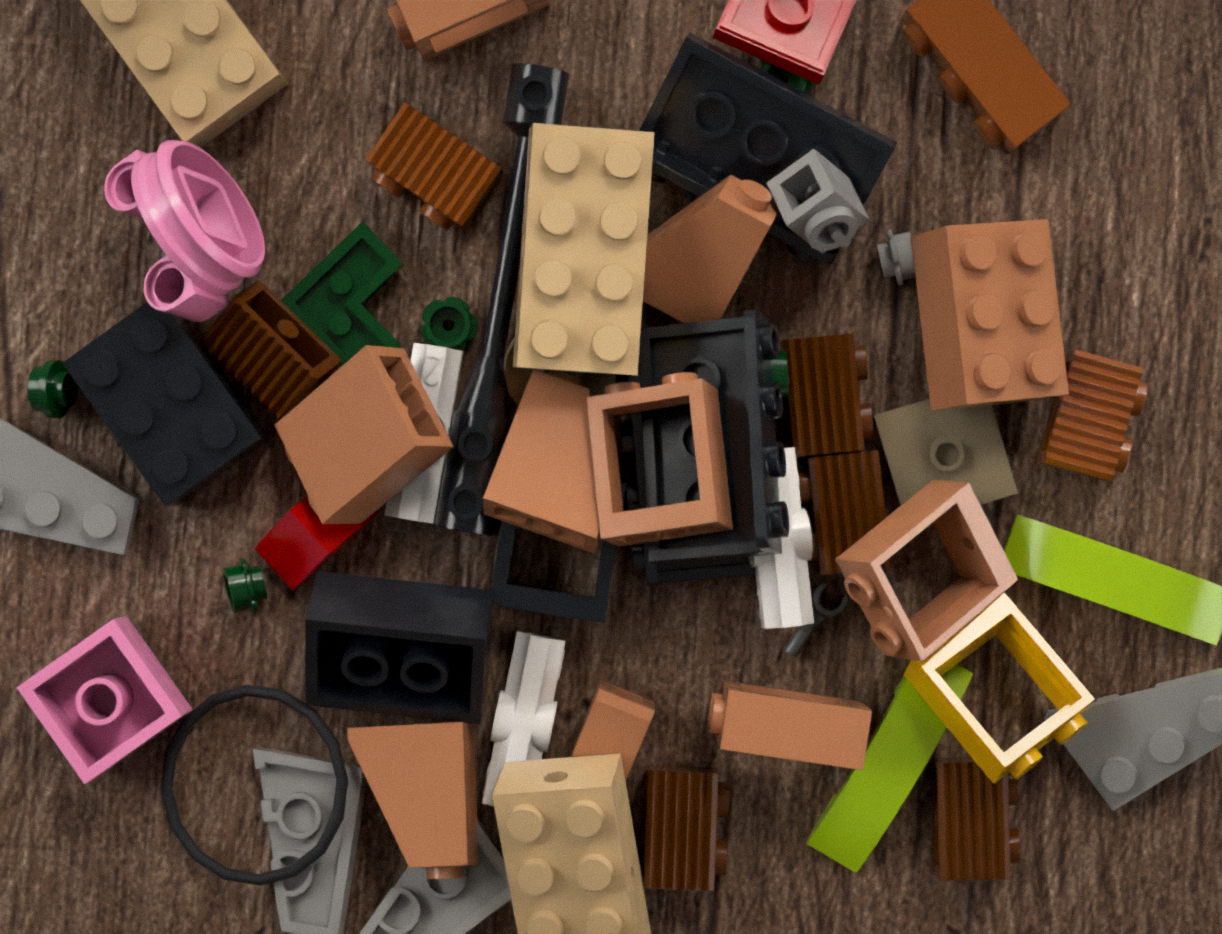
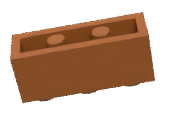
[901,0,1071,155]

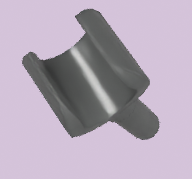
[783,582,847,657]

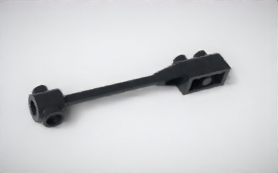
[434,63,570,536]

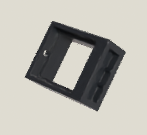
[491,482,626,623]

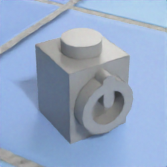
[767,149,870,254]

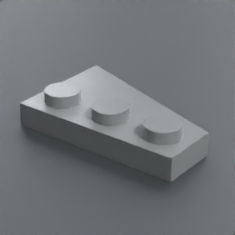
[0,416,140,555]
[1044,667,1222,811]
[252,747,367,934]
[359,818,511,934]

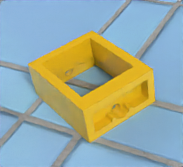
[904,592,1095,784]

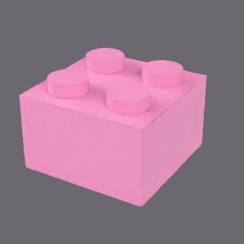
[16,615,193,784]

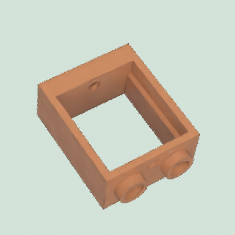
[387,0,550,61]
[586,372,733,547]
[835,480,1018,662]
[707,680,872,770]

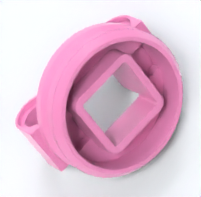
[104,140,265,322]

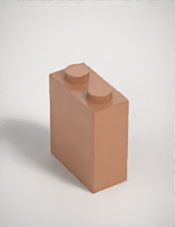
[275,345,454,524]

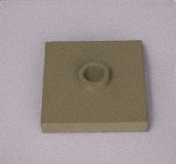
[872,398,1018,507]

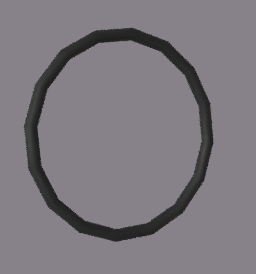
[161,685,348,886]

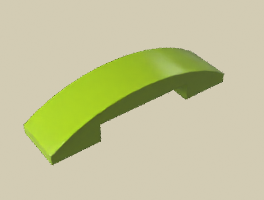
[1003,514,1222,646]
[806,664,973,873]

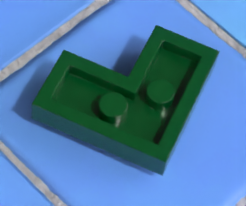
[280,221,404,367]

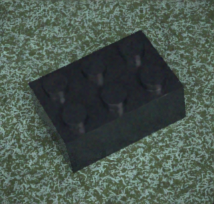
[62,302,270,507]
[305,571,494,724]

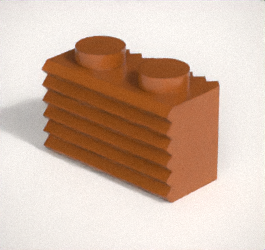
[365,102,504,231]
[1036,349,1148,481]

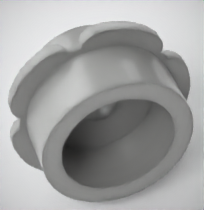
[877,229,915,285]

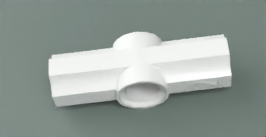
[384,343,464,524]
[748,447,814,629]
[482,631,566,807]

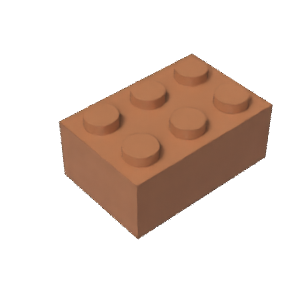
[911,219,1069,411]

